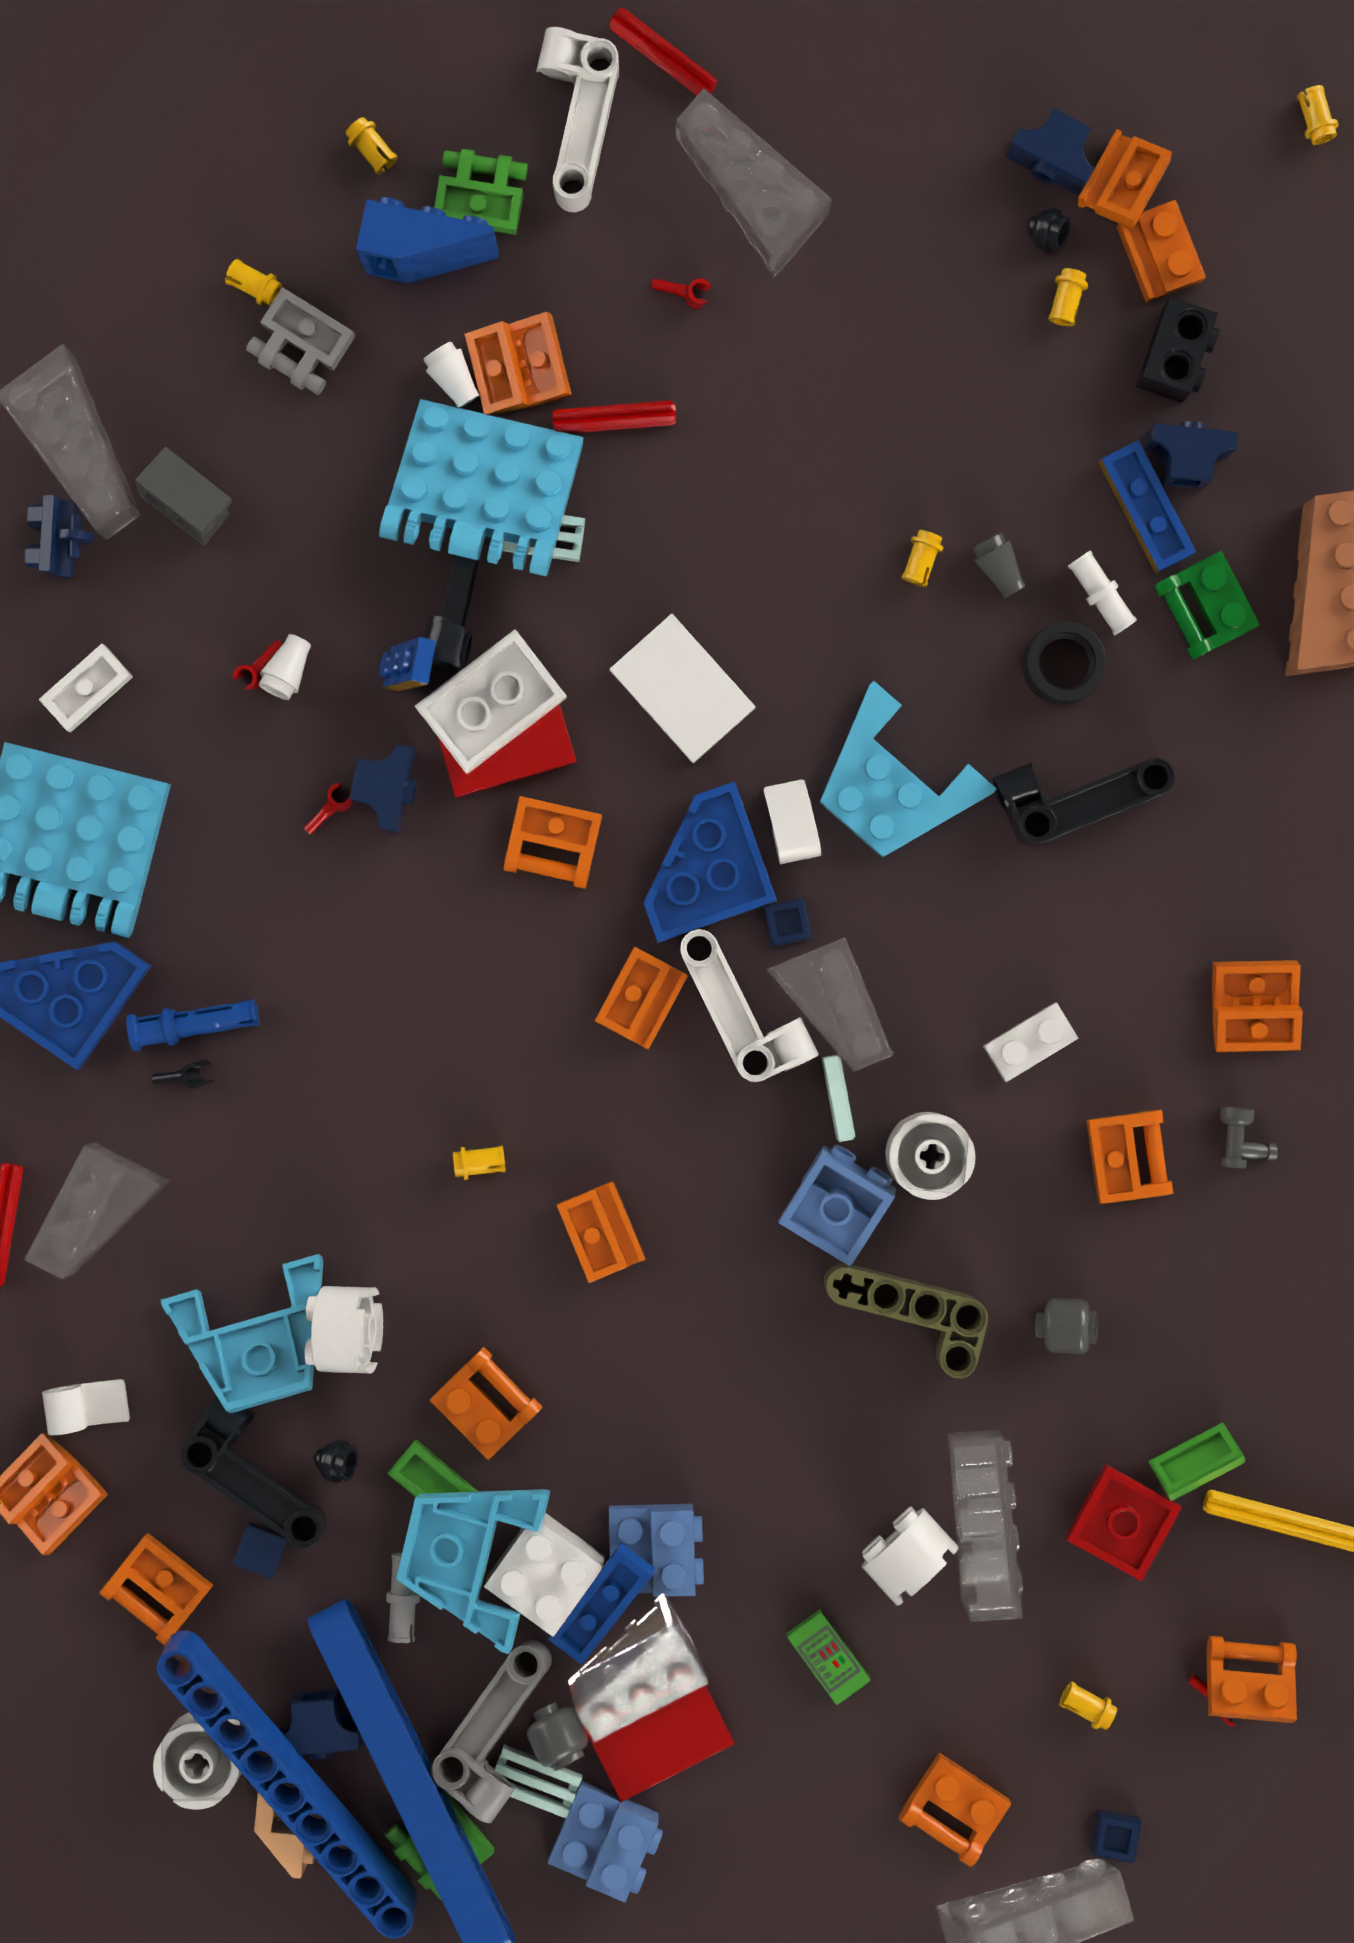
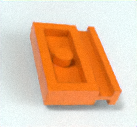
[1078,129,1172,229]
[1116,199,1206,304]
[595,946,688,1050]
[557,1180,646,1283]

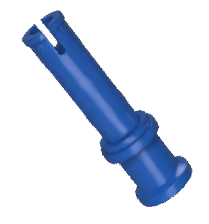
[126,999,259,1052]

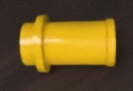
[1297,85,1339,145]
[345,117,398,175]
[225,259,282,306]
[1048,268,1088,326]
[901,530,944,587]
[453,1145,506,1180]
[1059,1681,1117,1730]

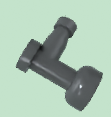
[1220,1106,1278,1168]

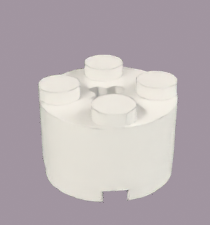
[885,1112,975,1200]
[305,1286,383,1374]
[861,1506,959,1606]
[153,1712,242,1810]

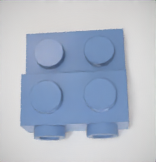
[778,1145,896,1267]
[609,1504,704,1597]
[547,1780,663,1903]

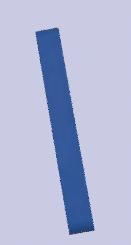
[307,1598,516,1943]
[157,1630,417,1939]

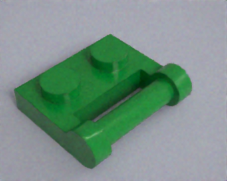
[1154,551,1260,660]

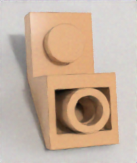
[254,1793,315,1879]

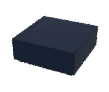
[763,898,813,947]
[233,1522,287,1579]
[1090,1809,1142,1864]

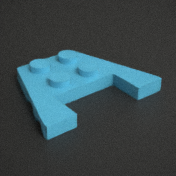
[819,681,997,858]
[161,1254,324,1413]
[396,1489,550,1654]

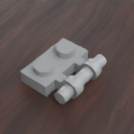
[246,287,356,395]

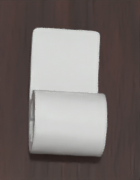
[764,780,821,865]
[42,1379,130,1435]

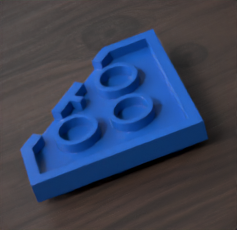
[644,781,777,943]
[0,942,152,1070]

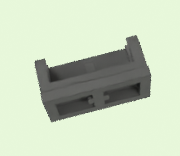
[135,446,232,547]

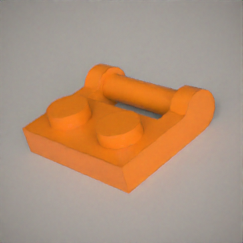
[504,796,602,889]
[1086,1109,1173,1204]
[430,1346,543,1460]
[99,1533,213,1646]
[1206,1636,1297,1723]
[899,1752,1011,1867]

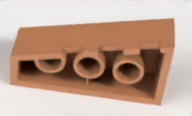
[1285,490,1354,677]

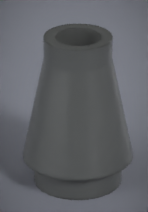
[972,532,1026,598]

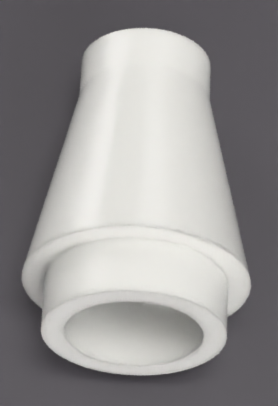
[423,341,480,408]
[259,634,311,700]

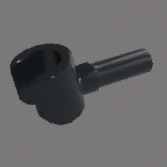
[152,1060,214,1089]

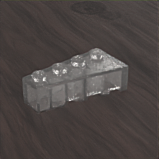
[676,88,832,278]
[0,344,140,540]
[948,1430,1023,1622]
[937,1859,1134,1943]

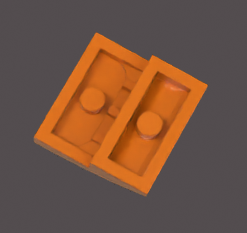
[465,311,572,415]
[1212,960,1303,1052]
[0,1433,109,1555]

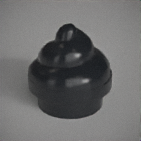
[1025,208,1071,252]
[313,1440,359,1483]

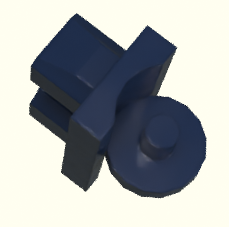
[24,495,94,579]

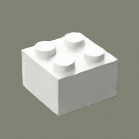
[484,1513,605,1637]

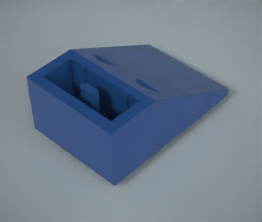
[356,197,499,284]

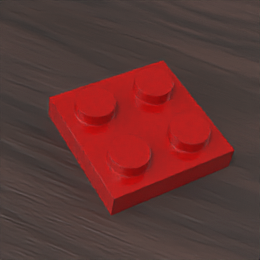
[1065,1463,1182,1582]

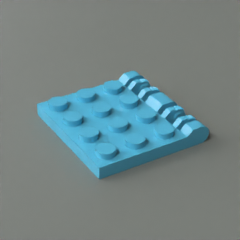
[379,399,584,577]
[0,742,171,938]

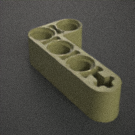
[824,1263,988,1379]

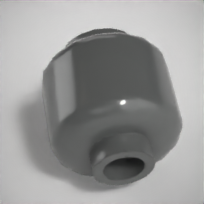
[1035,1298,1098,1354]
[526,1702,589,1771]

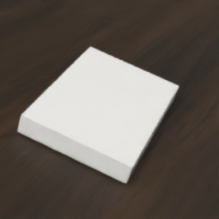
[609,613,756,764]
[415,629,567,774]

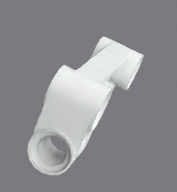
[536,27,619,212]
[680,929,819,1082]

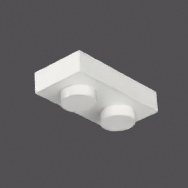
[39,644,133,732]
[983,1002,1079,1082]

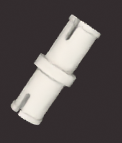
[1068,550,1137,635]

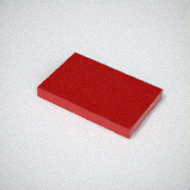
[438,704,577,798]
[583,1665,734,1802]

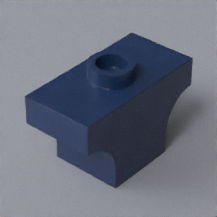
[1006,108,1094,196]
[1145,421,1239,489]
[349,744,417,834]
[279,1689,363,1760]

